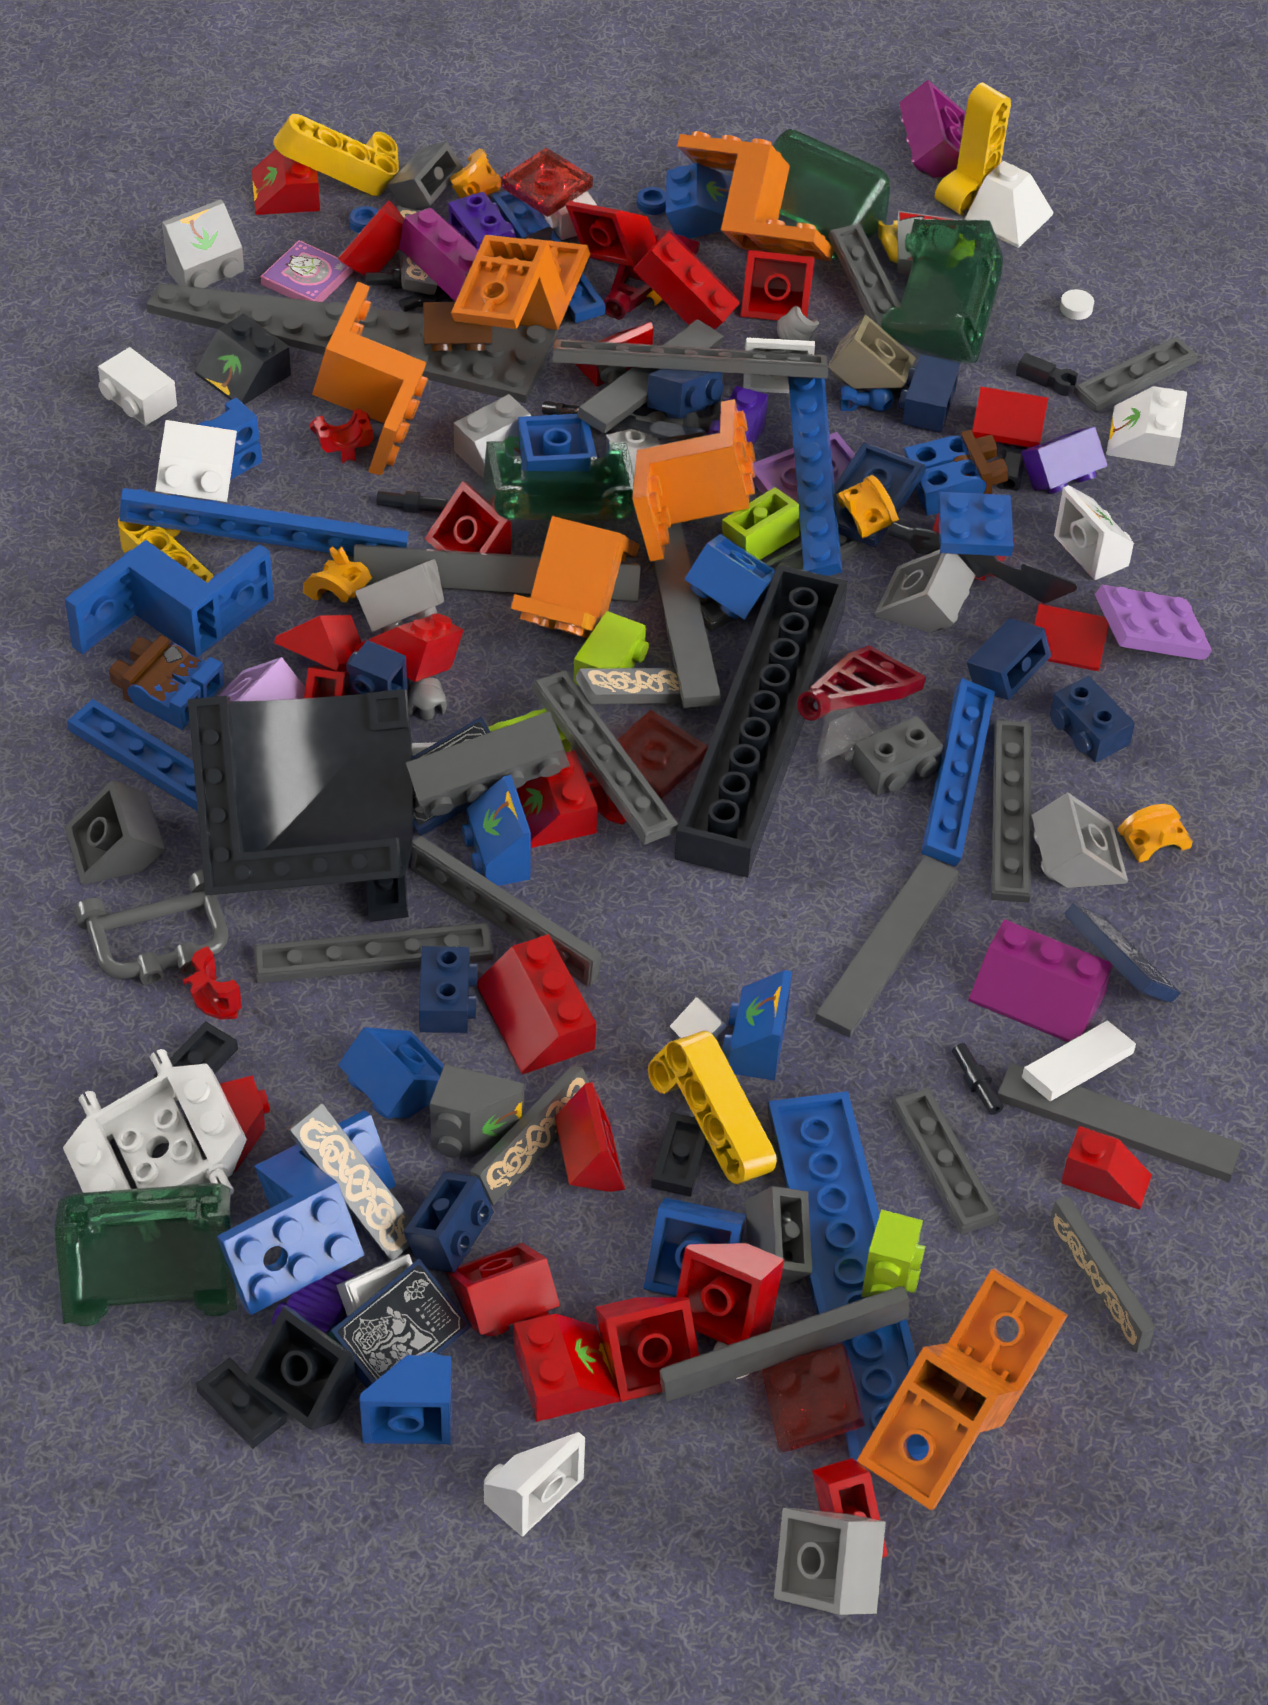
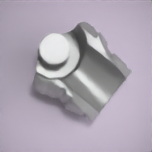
[777,306,819,341]
[408,677,447,720]

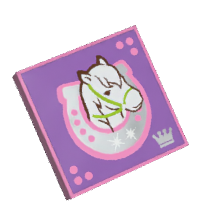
[260,240,353,302]

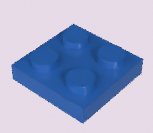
[938,492,1013,556]

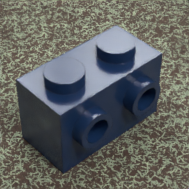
[898,354,960,432]
[647,369,723,419]
[967,618,1052,700]
[346,640,407,695]
[1050,675,1135,763]
[419,946,477,1033]
[403,1172,494,1273]

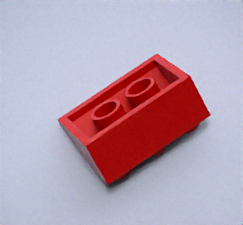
[633,229,740,330]
[477,934,596,1075]

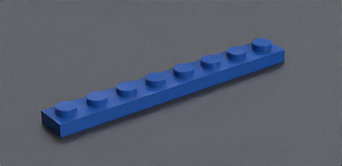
[788,376,842,576]
[119,488,409,557]

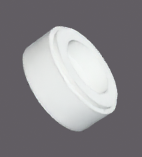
[1060,289,1094,320]

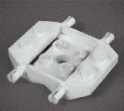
[63,1049,247,1242]

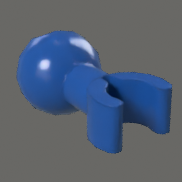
[840,386,894,412]

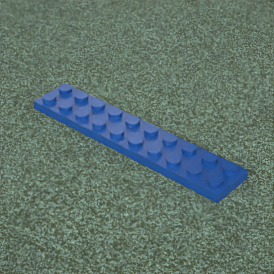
[767,1091,929,1470]

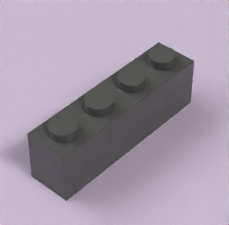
[406,711,570,817]

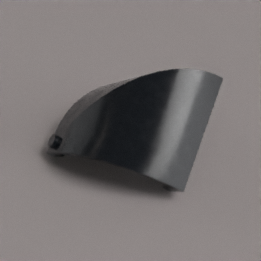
[188,689,414,896]

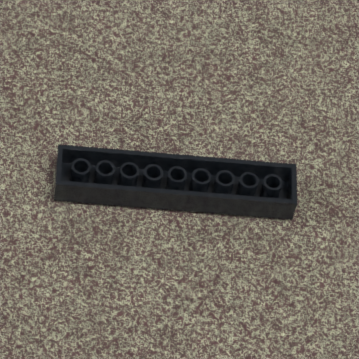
[675,564,848,878]

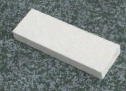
[1022,1020,1136,1101]

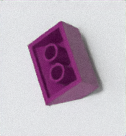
[899,80,966,178]
[399,208,478,302]
[968,919,1113,1042]

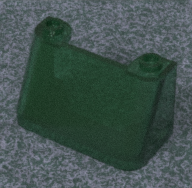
[772,129,890,261]
[881,219,1003,363]
[483,441,635,520]
[54,1183,237,1326]

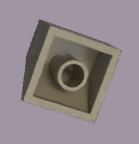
[828,314,916,389]

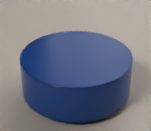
[637,187,666,215]
[349,206,378,233]

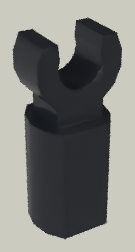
[1016,353,1078,396]
[997,443,1028,491]

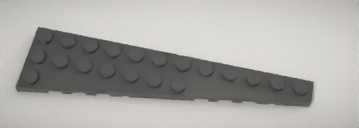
[146,283,558,403]

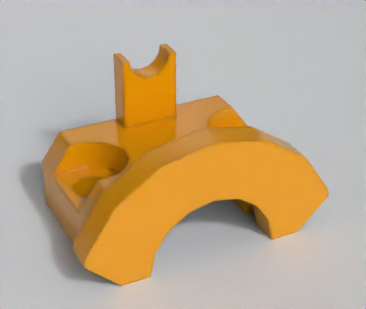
[450,148,506,199]
[836,475,899,538]
[303,546,372,602]
[1117,804,1193,863]

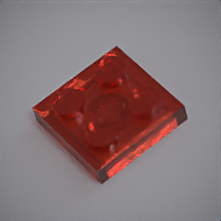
[501,147,593,217]
[617,710,708,799]
[761,1342,865,1452]

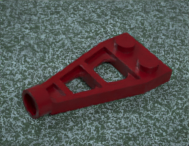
[603,225,700,320]
[797,645,926,721]

